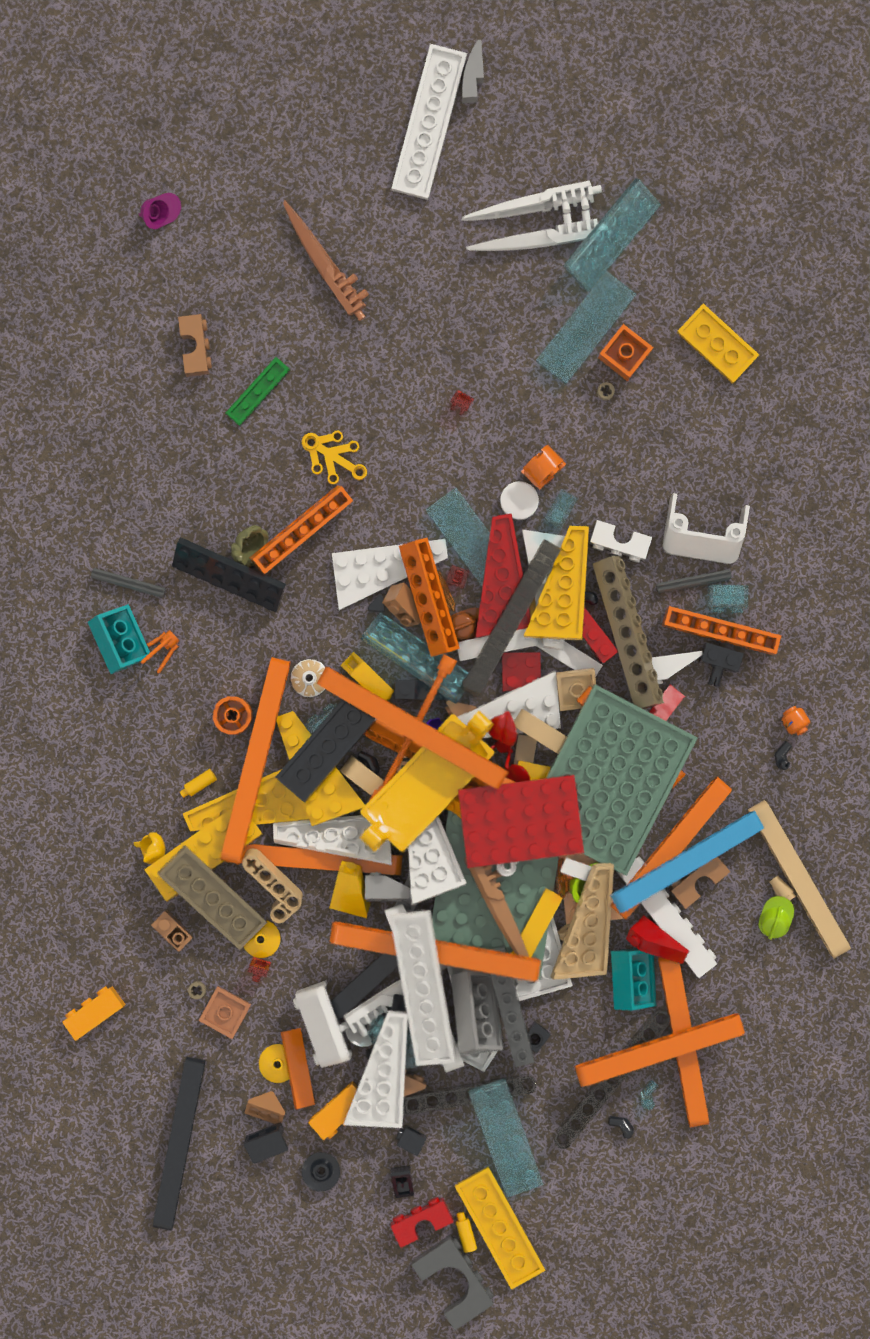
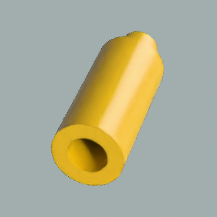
[180,769,217,798]
[456,1212,477,1253]

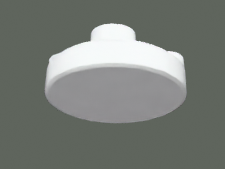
[500,481,539,520]

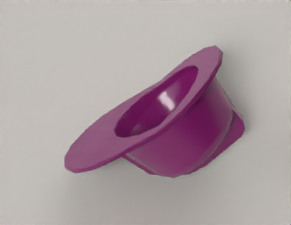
[138,193,181,229]

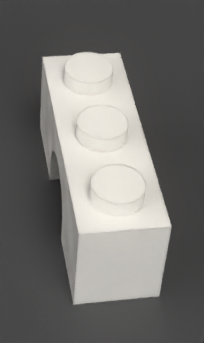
[589,520,652,563]

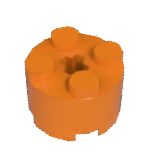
[521,445,566,490]
[213,696,253,735]

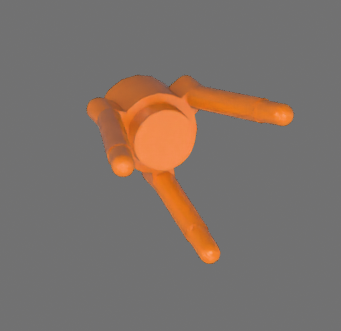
[141,630,180,674]

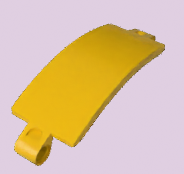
[360,711,494,852]

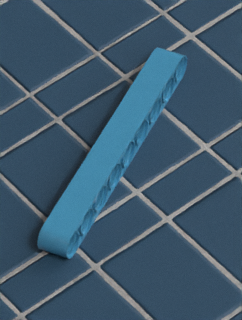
[610,811,765,913]

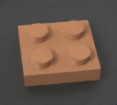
[199,986,252,1039]

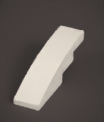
[457,628,537,661]

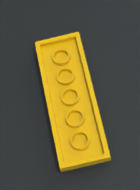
[144,808,263,902]
[455,1166,545,1290]

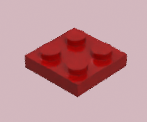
[502,652,541,691]

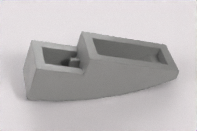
[462,40,484,103]

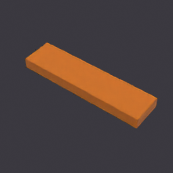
[281,1028,315,1109]

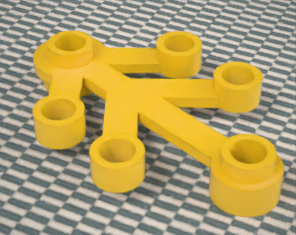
[302,431,367,485]

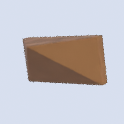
[245,1091,285,1124]

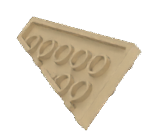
[550,863,614,980]

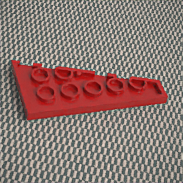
[475,513,531,638]

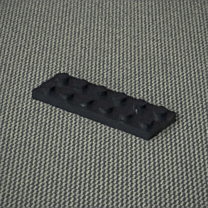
[172,537,286,612]
[275,699,377,803]

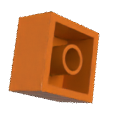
[598,324,654,382]

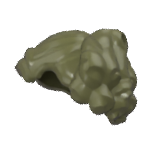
[231,525,269,568]

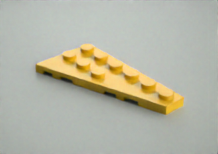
[524,526,589,640]
[276,711,365,826]
[183,769,309,831]

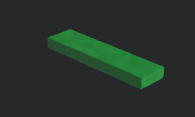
[225,357,290,426]

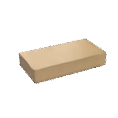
[513,734,537,765]

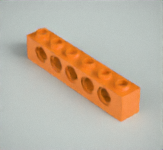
[249,485,353,574]
[399,538,460,657]
[662,606,781,655]

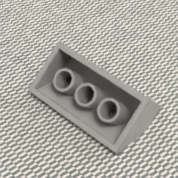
[451,971,503,1054]

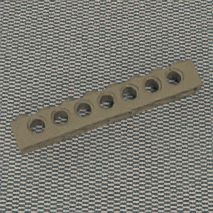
[592,556,664,710]

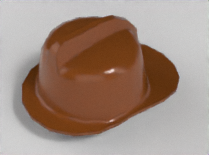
[450,607,479,642]

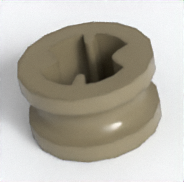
[597,382,615,401]
[188,981,206,999]

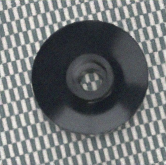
[302,1152,340,1192]

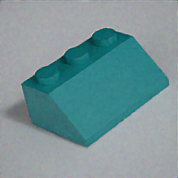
[87,604,150,674]
[611,949,657,1011]

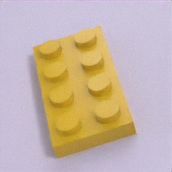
[677,304,759,384]

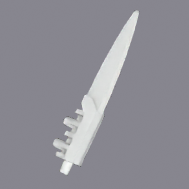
[462,181,602,221]
[466,210,608,251]
[339,964,447,1037]

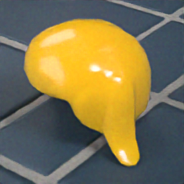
[133,832,166,864]

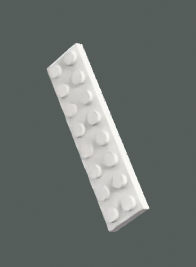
[391,44,467,200]
[390,911,456,1066]

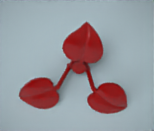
[488,711,531,782]

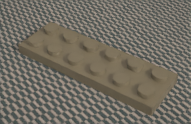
[157,845,267,950]

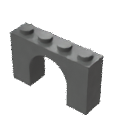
[411,1235,495,1330]

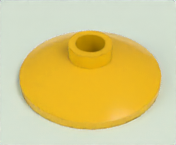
[244,920,280,958]
[259,1044,289,1083]

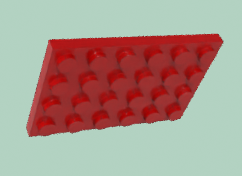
[458,775,584,868]

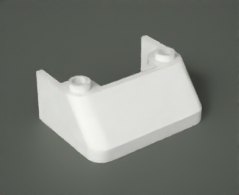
[663,493,750,564]
[293,980,352,1068]

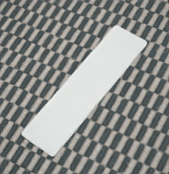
[560,858,592,881]

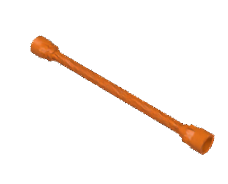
[369,654,457,801]

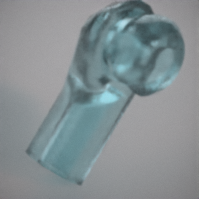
[640,1080,659,1110]

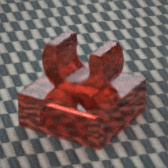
[450,390,474,415]
[446,565,470,589]
[248,957,271,982]

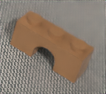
[178,314,212,377]
[669,857,730,909]

